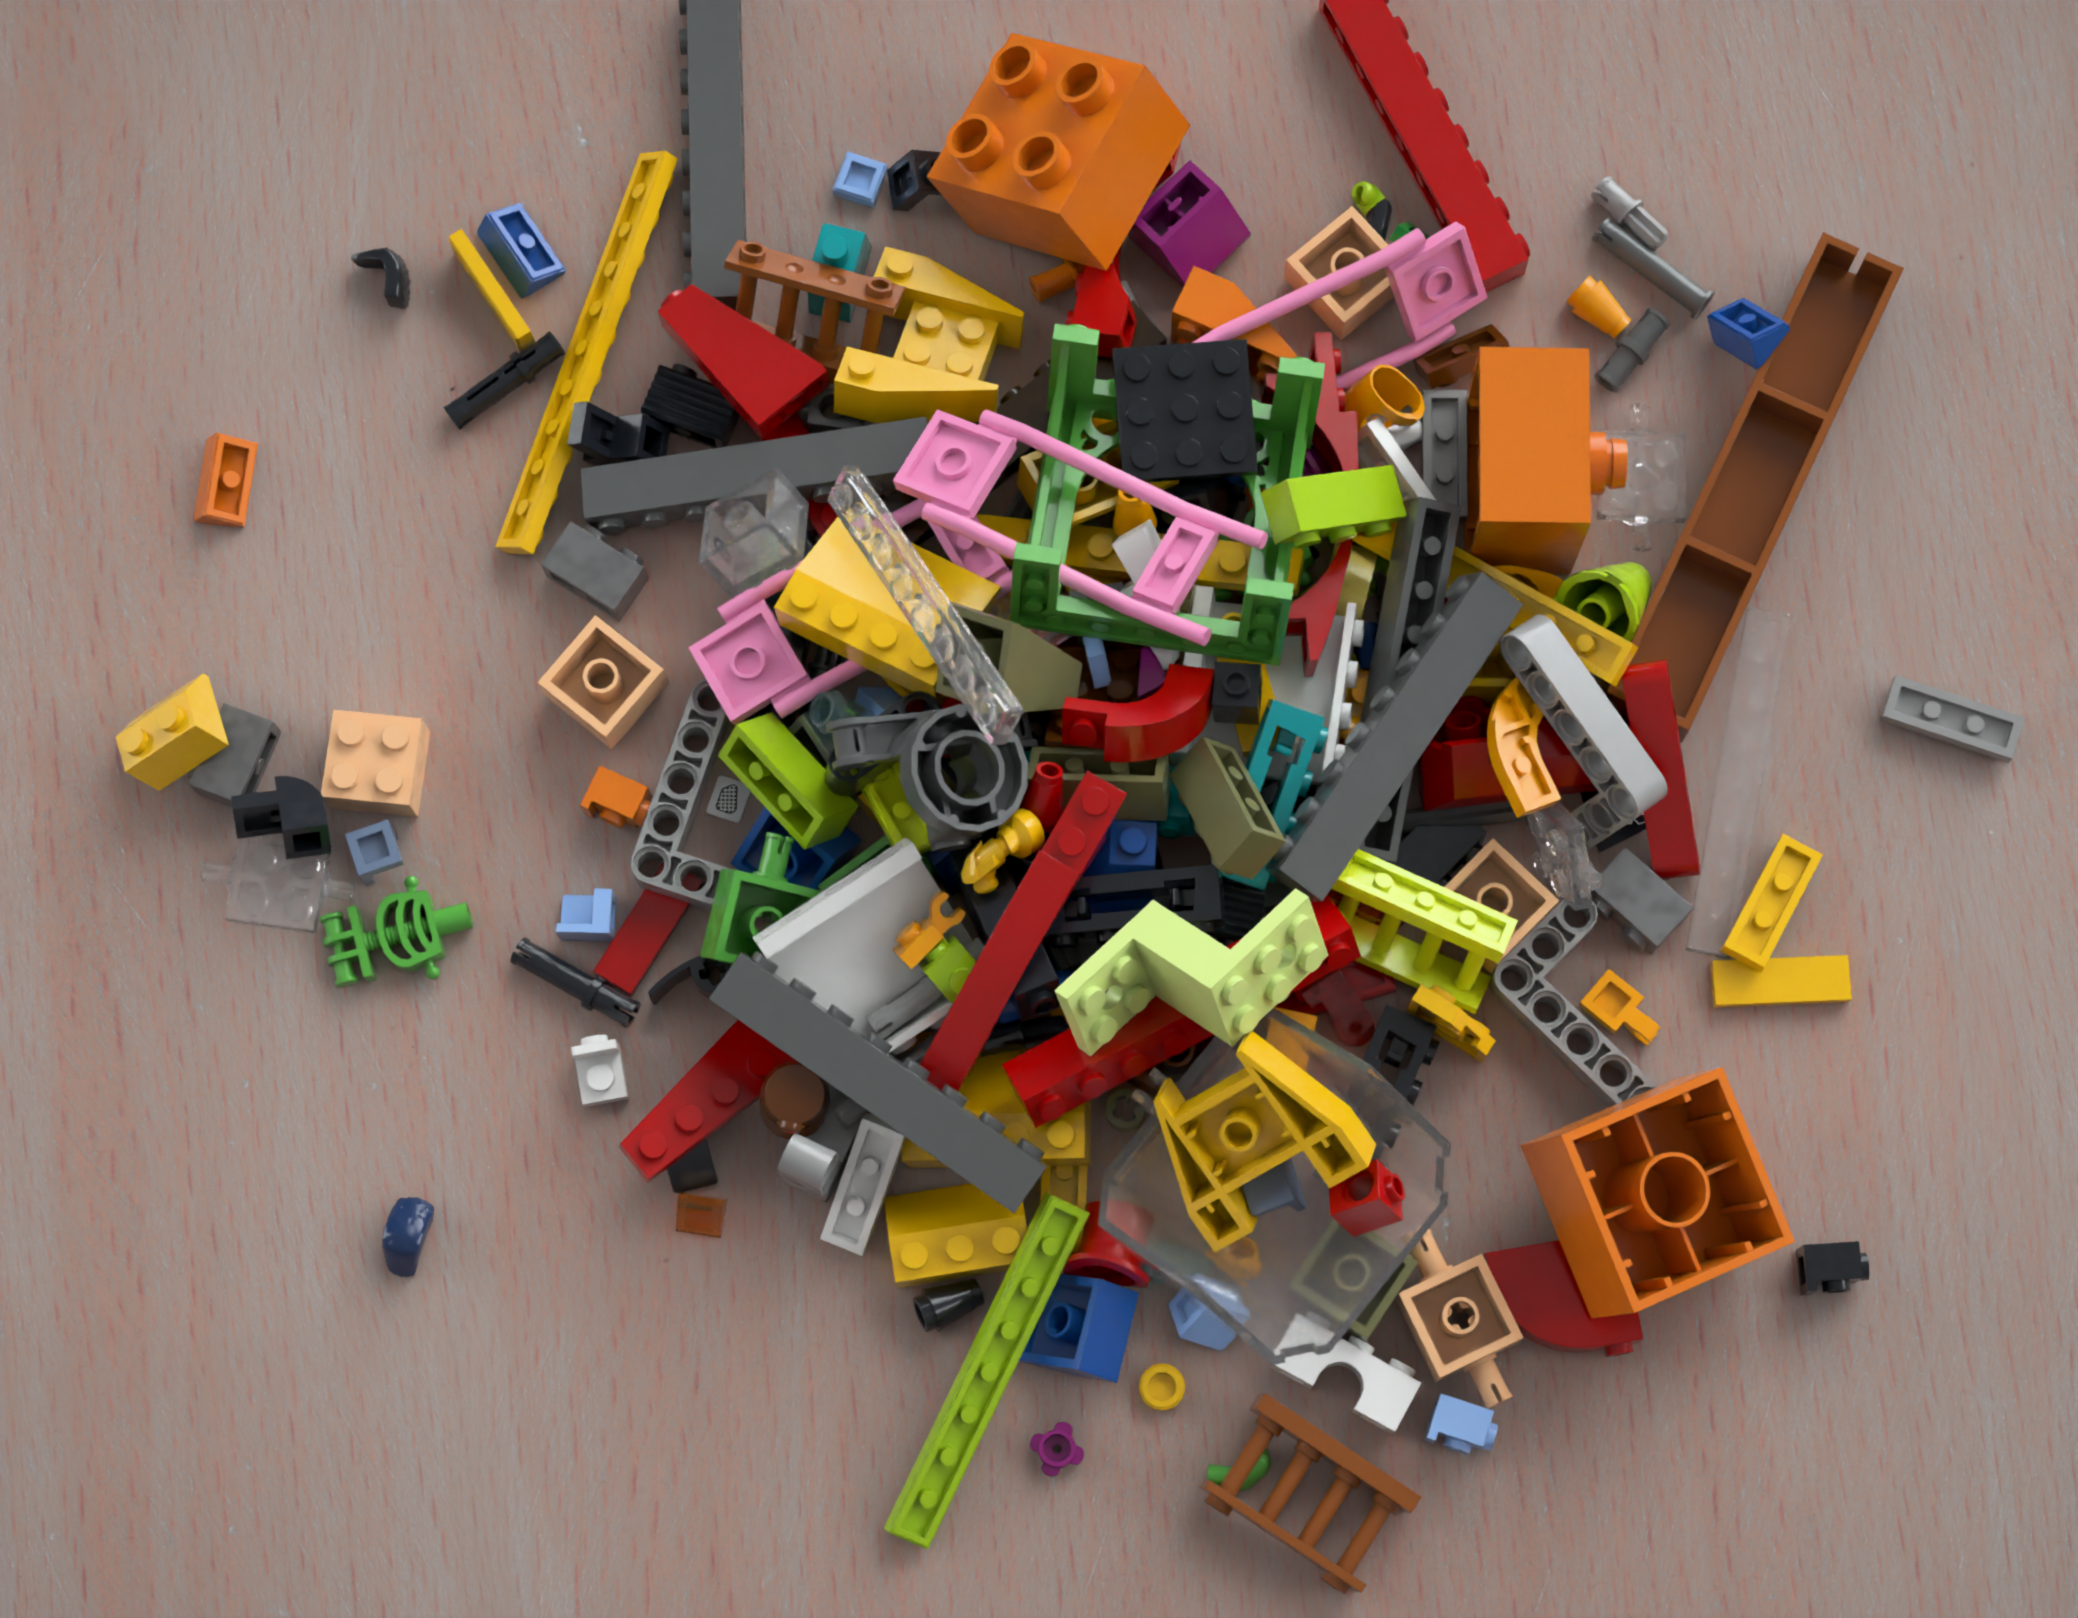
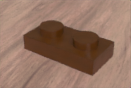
[1413,324,1510,389]

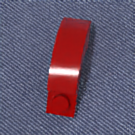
[1062,663,1214,762]

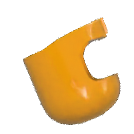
[1345,365,1425,432]

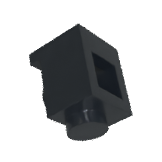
[1796,1241,1869,1296]

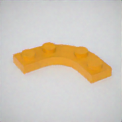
[1487,677,1561,818]

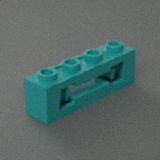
[1211,699,1328,890]

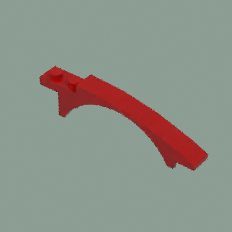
[1260,332,1359,677]
[920,771,1128,1092]

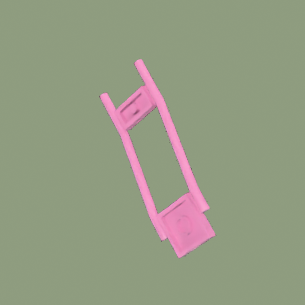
[1192,221,1488,392]
[893,409,1268,646]
[688,498,1013,725]

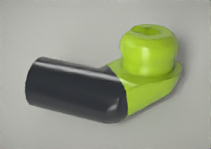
[1351,181,1392,241]

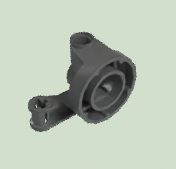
[826,704,1039,852]

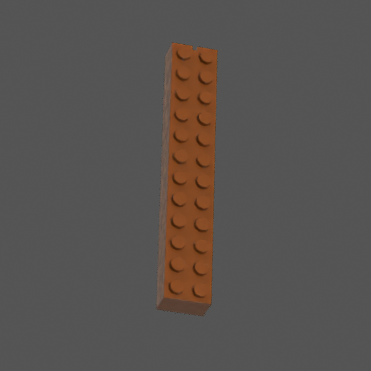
[1605,232,1904,743]

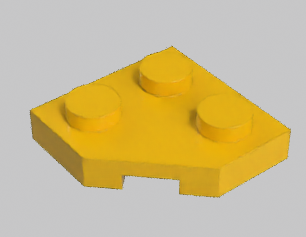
[1406,984,1496,1063]

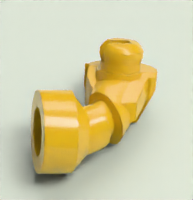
[961,808,1045,894]

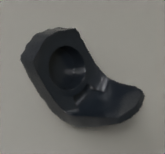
[351,247,411,309]

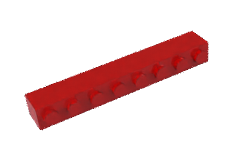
[1319,0,1530,293]
[1002,894,1361,1128]

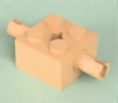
[1395,1229,1524,1409]

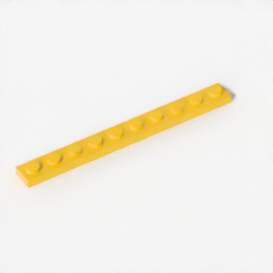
[495,151,678,554]

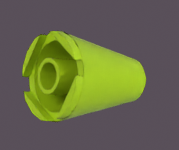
[1553,562,1653,642]

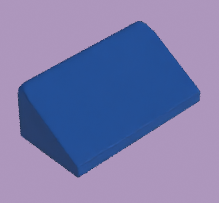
[477,203,566,298]
[1707,298,1790,369]

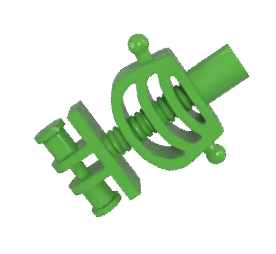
[320,876,473,988]

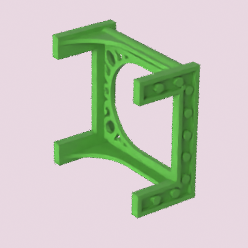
[1010,324,1325,666]

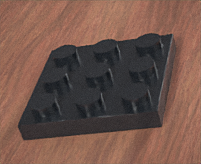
[1112,339,1258,482]

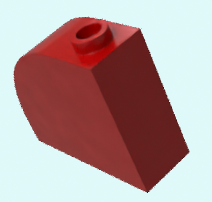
[1483,1240,1644,1357]

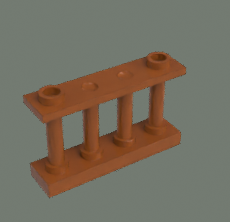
[724,240,906,384]
[1199,1393,1421,1595]

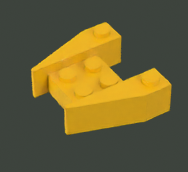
[834,246,1024,423]
[1153,1031,1377,1252]

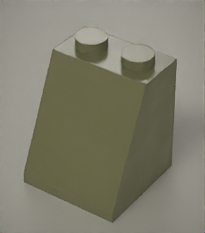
[935,602,1082,714]

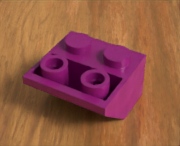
[1128,160,1251,288]

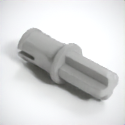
[1591,176,1668,251]

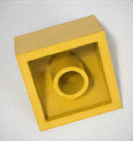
[116,673,229,791]

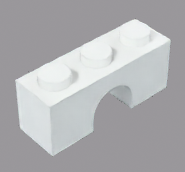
[1270,1313,1421,1435]

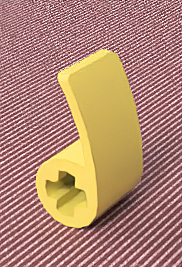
[1329,542,1378,620]

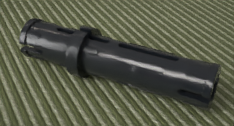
[443,331,566,430]
[510,937,641,1028]

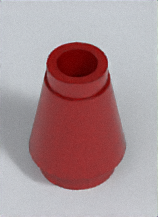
[1019,762,1064,832]

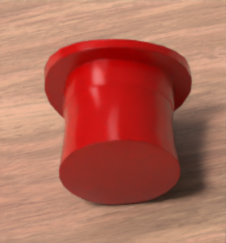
[1063,1201,1153,1288]

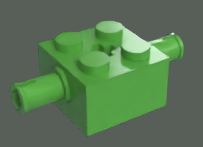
[700,832,821,968]

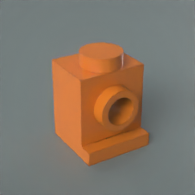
[580,765,653,829]

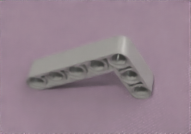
[1500,614,1668,851]
[630,679,730,912]
[1490,894,1657,1108]
[778,1051,898,1202]

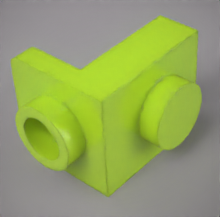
[919,934,976,1004]

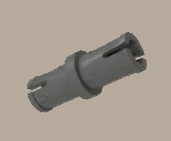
[1594,308,1670,393]

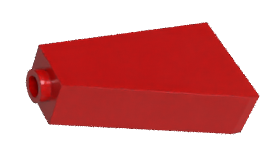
[658,284,830,440]

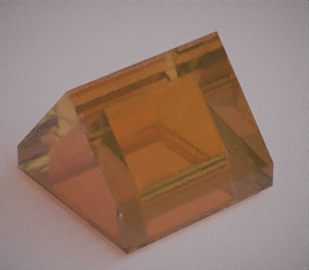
[676,1192,728,1238]

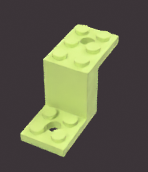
[1054,888,1329,1056]

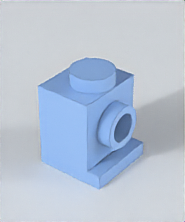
[1423,1393,1498,1454]

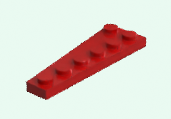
[619,1020,796,1183]

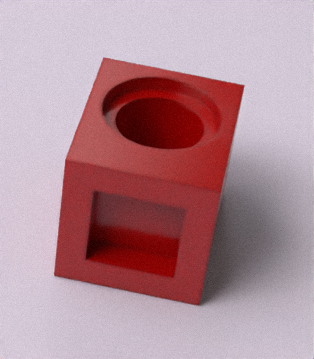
[1329,1159,1405,1237]

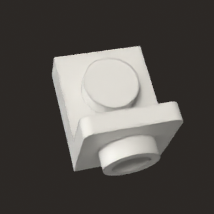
[571,1035,629,1107]

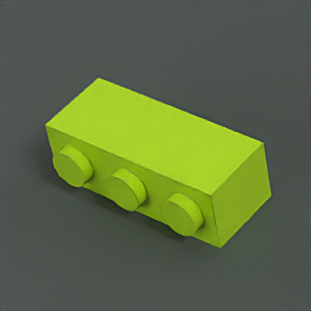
[1261,465,1407,548]
[718,712,859,850]

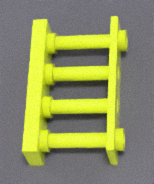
[1331,849,1518,1014]

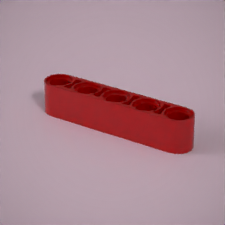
[1622,659,1701,880]

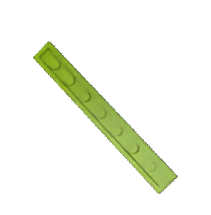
[884,1192,1090,1550]

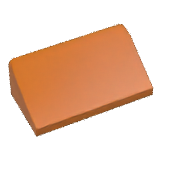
[193,432,258,528]

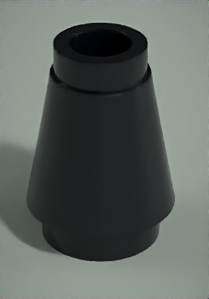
[913,1278,984,1332]

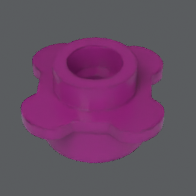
[1030,1422,1084,1477]

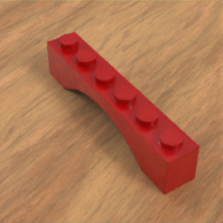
[1066,143,1181,357]

